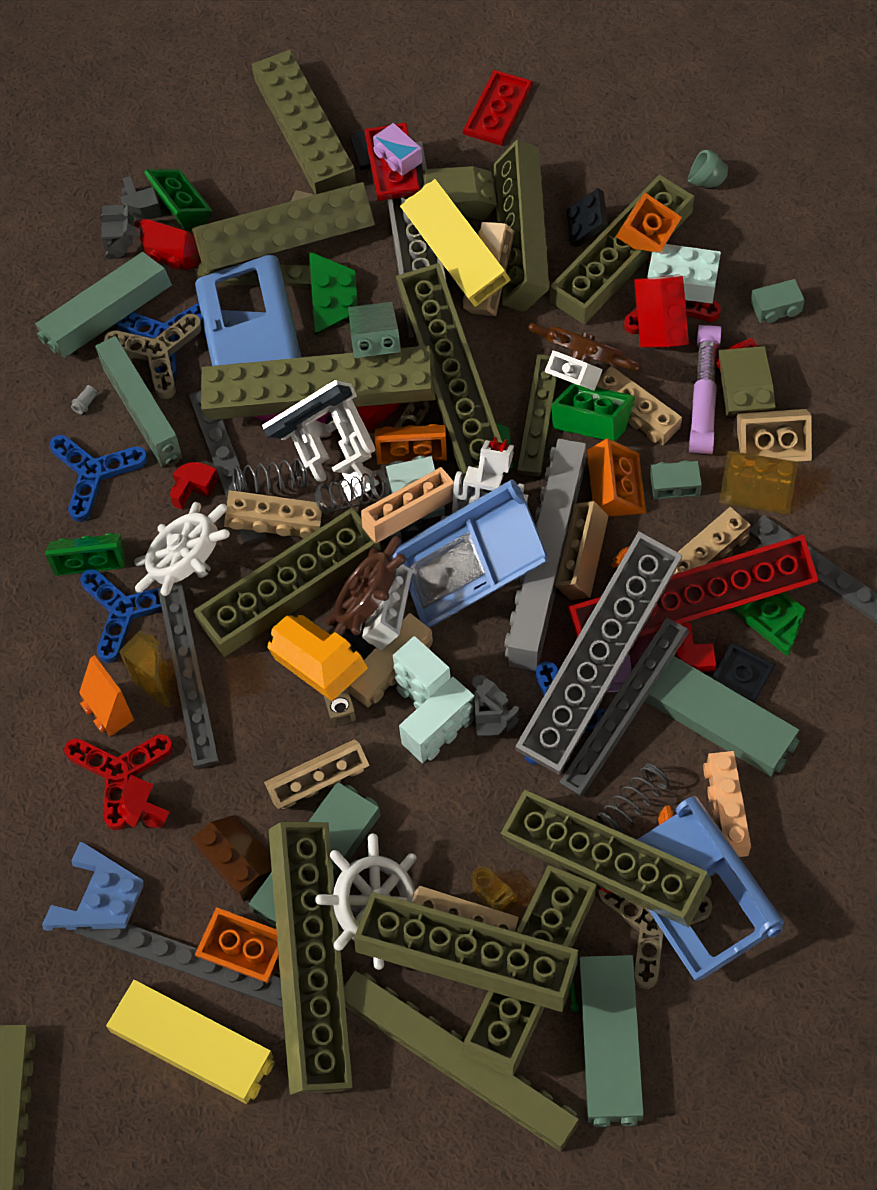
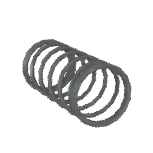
[233,458,308,494]
[315,470,390,514]
[597,763,670,834]

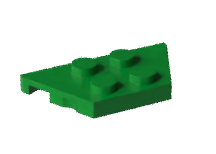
[309,253,357,335]
[730,592,805,656]

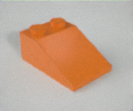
[79,655,134,737]

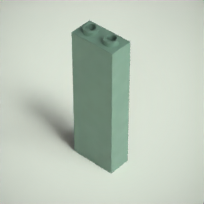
[35,252,172,358]
[348,302,401,358]
[95,336,183,468]
[645,656,800,777]
[249,782,381,927]
[579,955,643,1127]

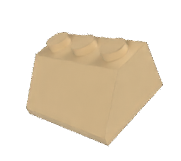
[737,409,812,465]

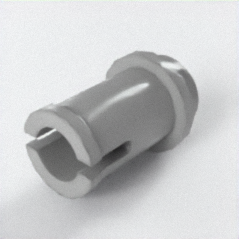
[71,385,98,414]

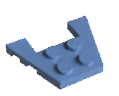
[42,842,144,931]

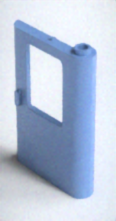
[195,255,302,366]
[637,796,784,981]

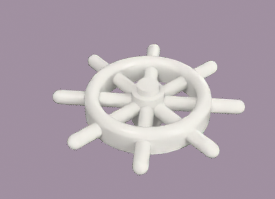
[134,502,230,596]
[315,833,417,970]

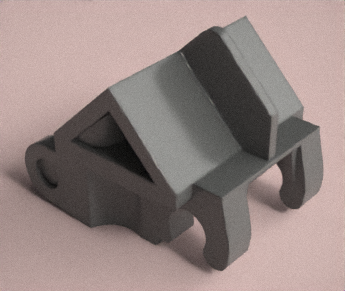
[100,205,141,259]
[472,675,519,736]

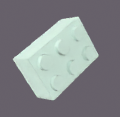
[647,244,721,304]
[393,636,450,709]
[399,677,475,763]

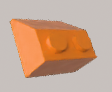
[616,193,682,253]

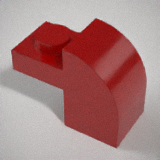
[170,462,219,510]
[674,623,716,675]
[119,775,170,828]

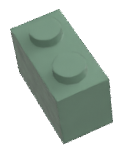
[751,279,804,323]
[650,460,702,500]

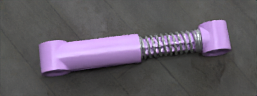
[689,325,721,455]

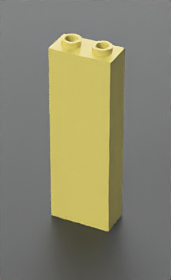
[400,179,511,307]
[106,980,274,1104]

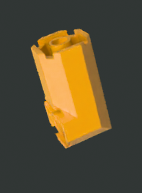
[267,615,368,701]

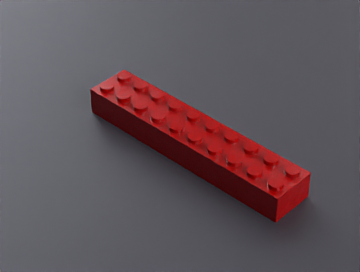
[567,534,819,638]

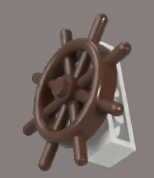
[326,537,412,650]

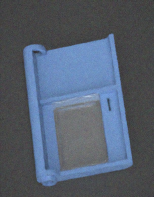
[392,479,548,628]

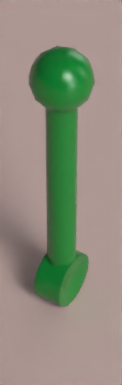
[570,979,580,1012]

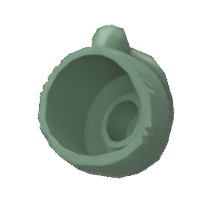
[688,150,728,188]

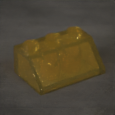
[719,451,798,515]
[119,631,170,709]

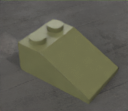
[423,166,497,220]
[719,346,775,417]

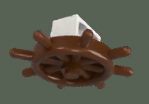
[528,323,639,391]

